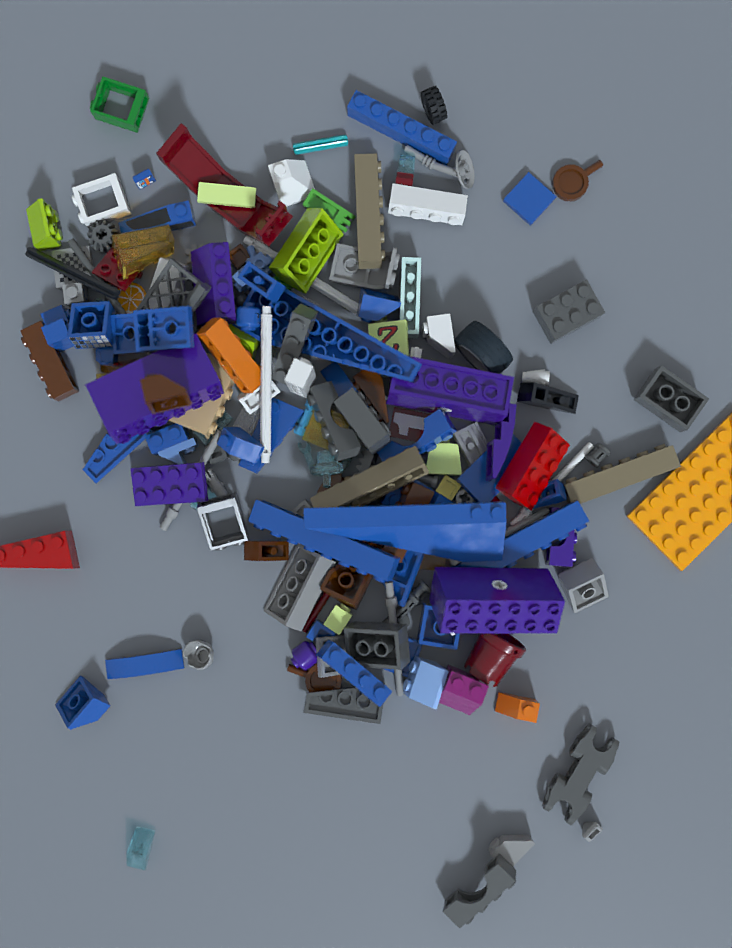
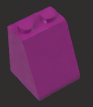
[439,664,489,715]

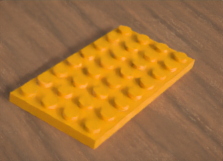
[626,412,732,571]

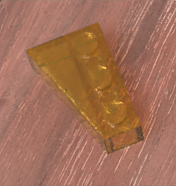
[112,225,175,280]

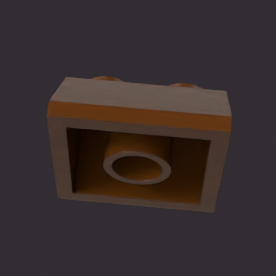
[140,374,192,415]

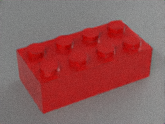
[495,421,570,511]

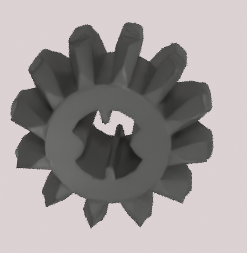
[87,220,121,253]

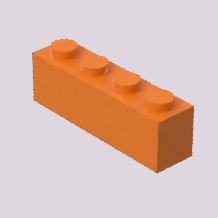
[196,317,261,393]

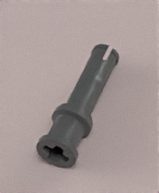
[382,580,431,623]

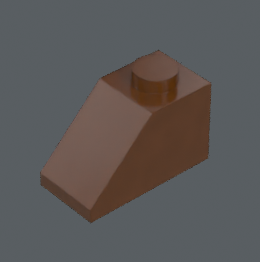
[244,541,289,561]

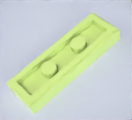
[197,182,256,208]

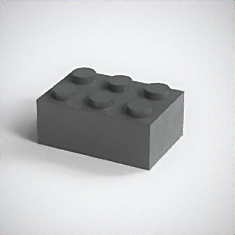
[532,280,605,344]
[633,365,709,432]
[334,388,391,456]
[344,621,410,670]

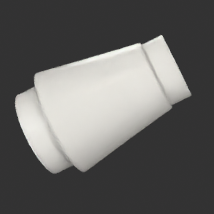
[522,369,550,386]

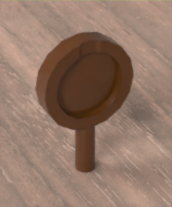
[552,160,603,201]
[287,663,342,692]

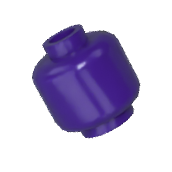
[291,641,317,670]

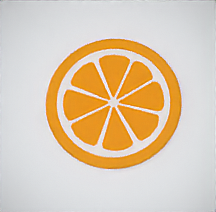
[117,282,146,314]

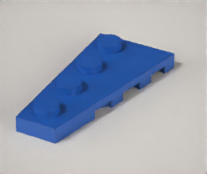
[239,397,305,474]
[83,428,154,484]

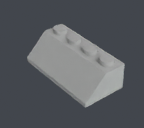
[263,543,336,631]

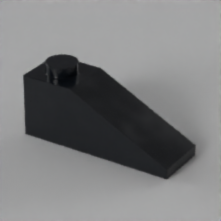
[517,382,579,414]

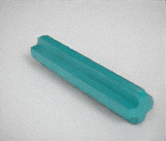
[293,134,348,155]

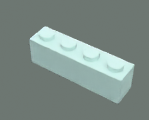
[399,257,421,338]

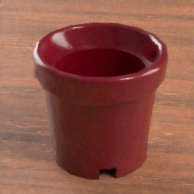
[464,633,526,687]

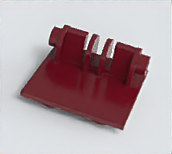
[92,246,146,292]

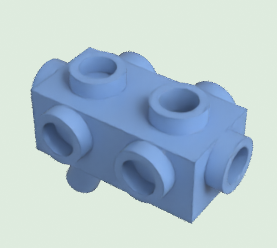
[232,245,273,293]

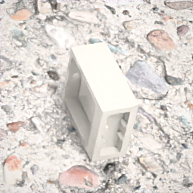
[72,173,132,229]

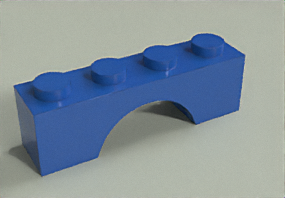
[377,409,457,462]
[316,640,392,707]

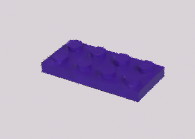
[130,462,209,506]

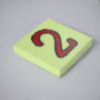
[368,320,409,356]

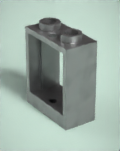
[197,492,248,551]

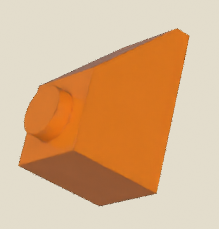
[495,692,540,723]

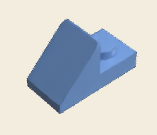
[158,437,199,464]

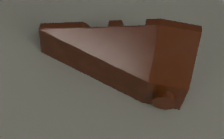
[320,540,377,610]

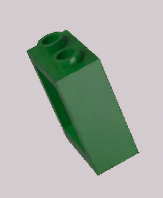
[90,76,150,133]

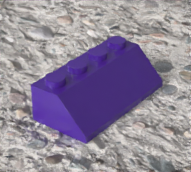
[191,242,236,327]

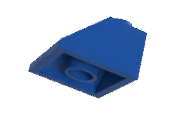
[357,288,401,323]
[55,675,111,730]

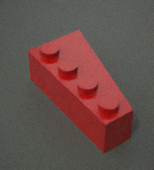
[0,531,80,569]

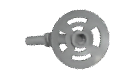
[404,145,475,189]

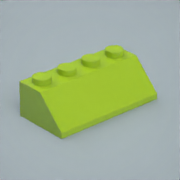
[269,208,344,294]

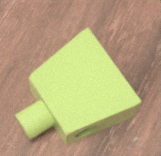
[425,439,462,476]

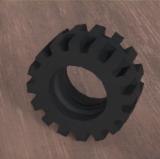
[420,86,448,125]

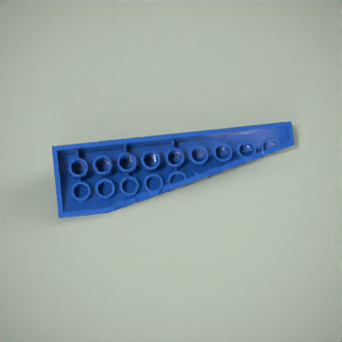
[232,288,422,382]
[303,501,506,562]

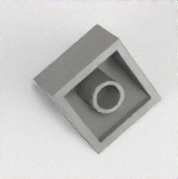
[558,558,609,613]

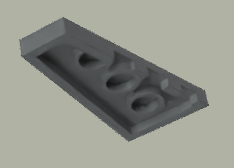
[303,684,385,724]

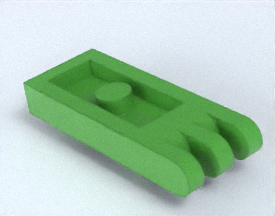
[302,188,356,233]

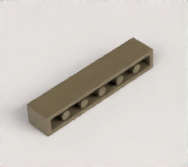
[354,153,385,269]
[564,444,681,504]
[310,446,429,508]

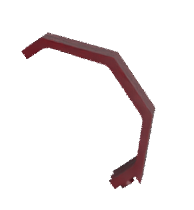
[156,123,293,246]

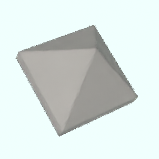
[582,822,603,842]

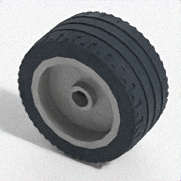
[454,321,513,374]

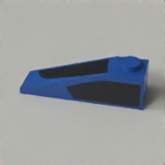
[118,200,197,241]

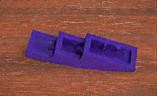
[486,404,517,482]

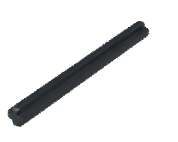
[25,247,120,300]

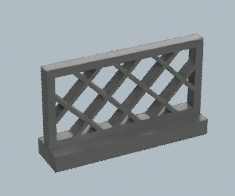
[136,258,212,334]

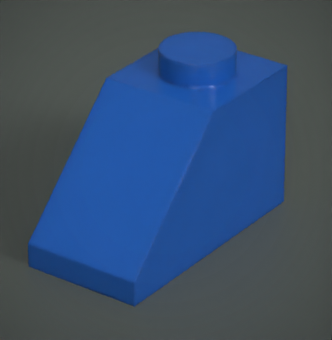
[217,427,264,464]

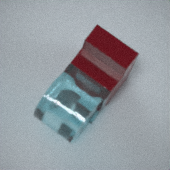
[395,154,416,186]

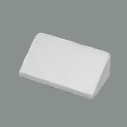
[237,380,280,414]

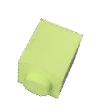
[323,603,352,635]

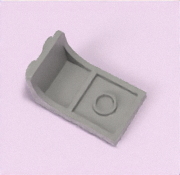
[329,243,400,294]

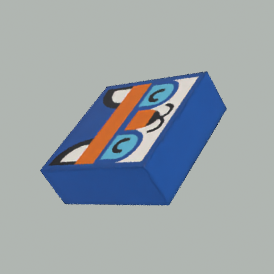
[132,169,156,190]

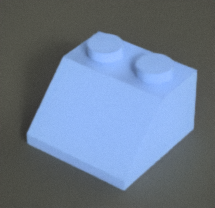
[403,656,449,709]

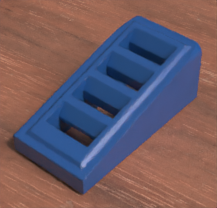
[527,479,567,510]

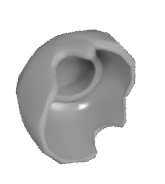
[183,640,214,670]

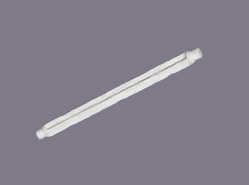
[243,236,361,318]
[260,306,272,463]

